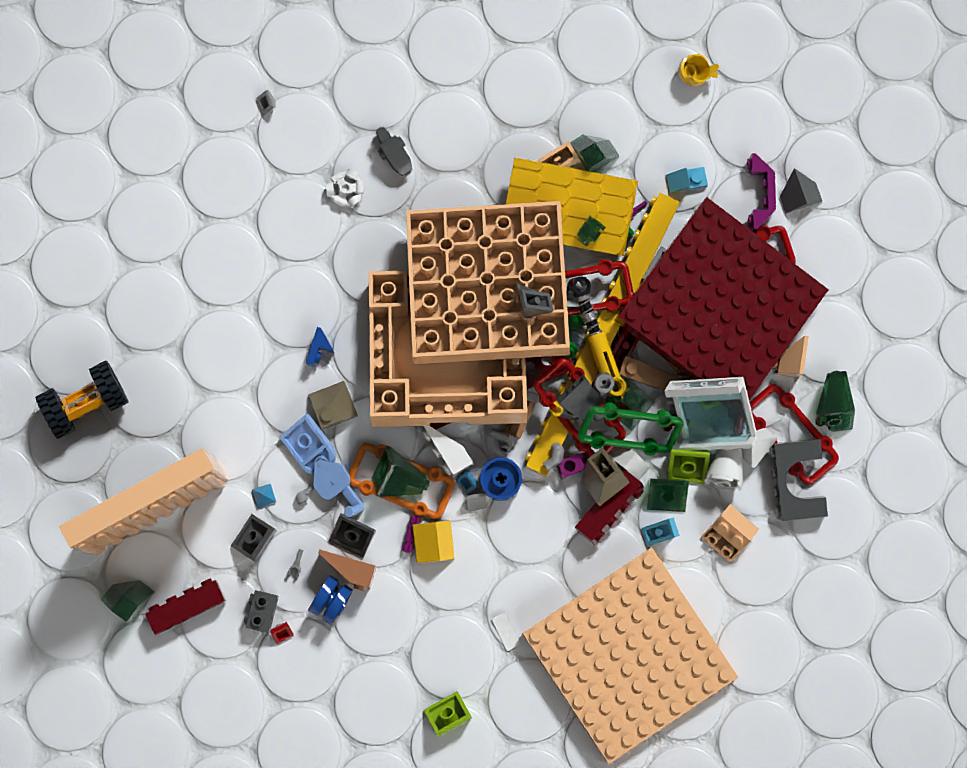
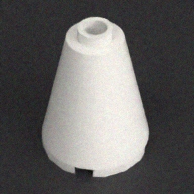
[704,448,743,492]

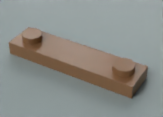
[619,356,689,392]

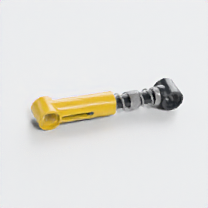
[567,276,626,397]

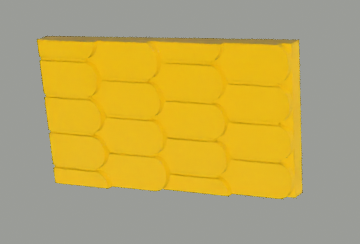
[506,157,639,256]

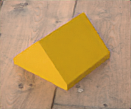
[412,520,455,563]

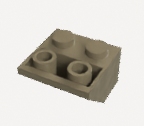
[581,447,630,506]

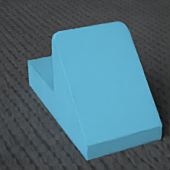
[667,167,708,193]
[641,517,680,546]

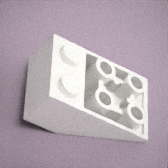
[422,426,473,477]

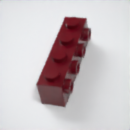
[575,469,644,546]
[145,578,227,635]

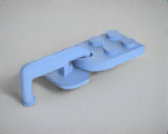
[279,414,365,518]

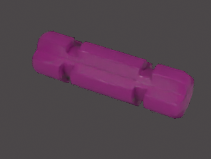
[402,515,421,553]

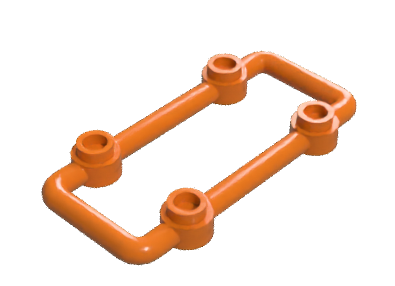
[348,443,455,520]

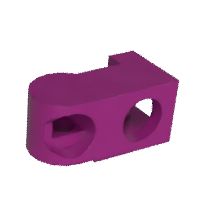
[556,452,589,480]

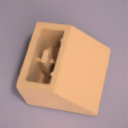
[701,504,759,562]

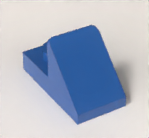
[306,327,334,367]

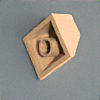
[773,335,809,378]

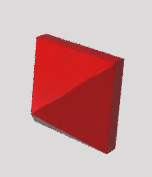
[270,622,294,644]

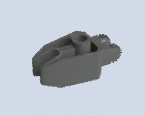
[376,127,413,176]

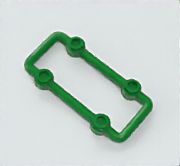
[577,402,684,456]

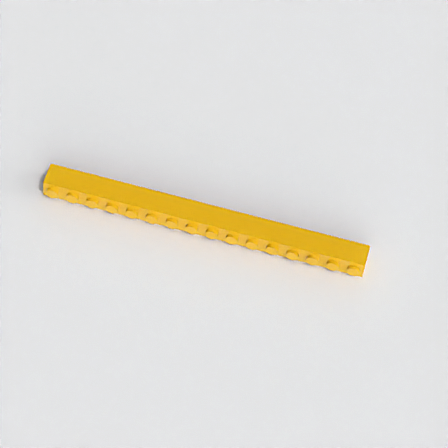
[524,193,680,477]

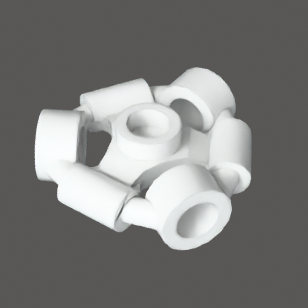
[326,169,364,208]

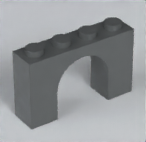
[769,439,828,521]

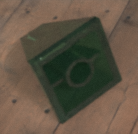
[604,378,655,431]
[371,446,430,497]

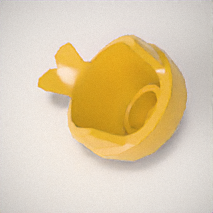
[678,54,719,86]

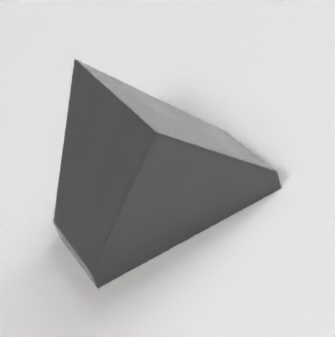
[780,168,822,214]
[516,282,553,318]

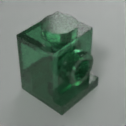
[576,215,606,246]

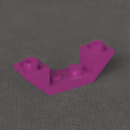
[747,153,776,232]

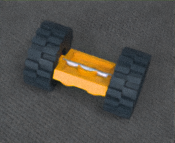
[35,360,129,439]

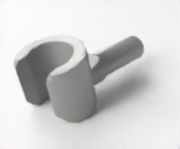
[296,484,315,504]
[288,549,304,576]

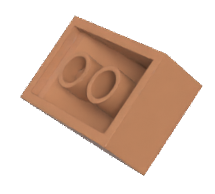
[318,549,376,591]

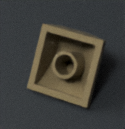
[308,381,358,430]

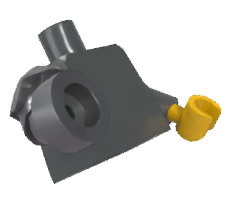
[549,372,614,422]

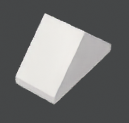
[742,428,777,468]
[610,447,650,480]

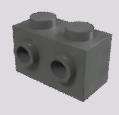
[244,590,279,634]

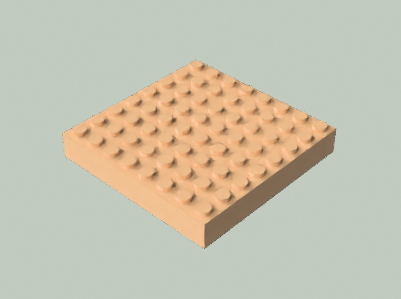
[406,201,570,364]
[59,448,228,555]
[522,547,738,764]

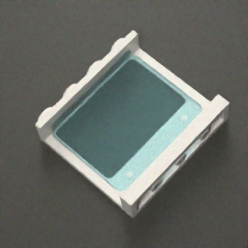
[665,377,758,451]

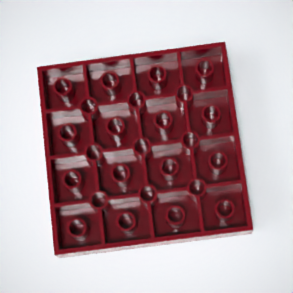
[614,197,829,413]

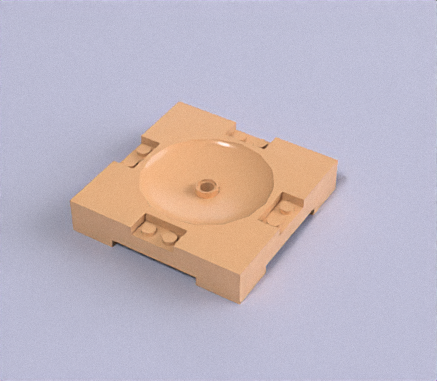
[369,271,527,427]

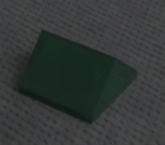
[647,478,689,512]

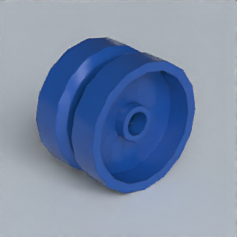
[480,457,522,501]
[308,575,353,625]

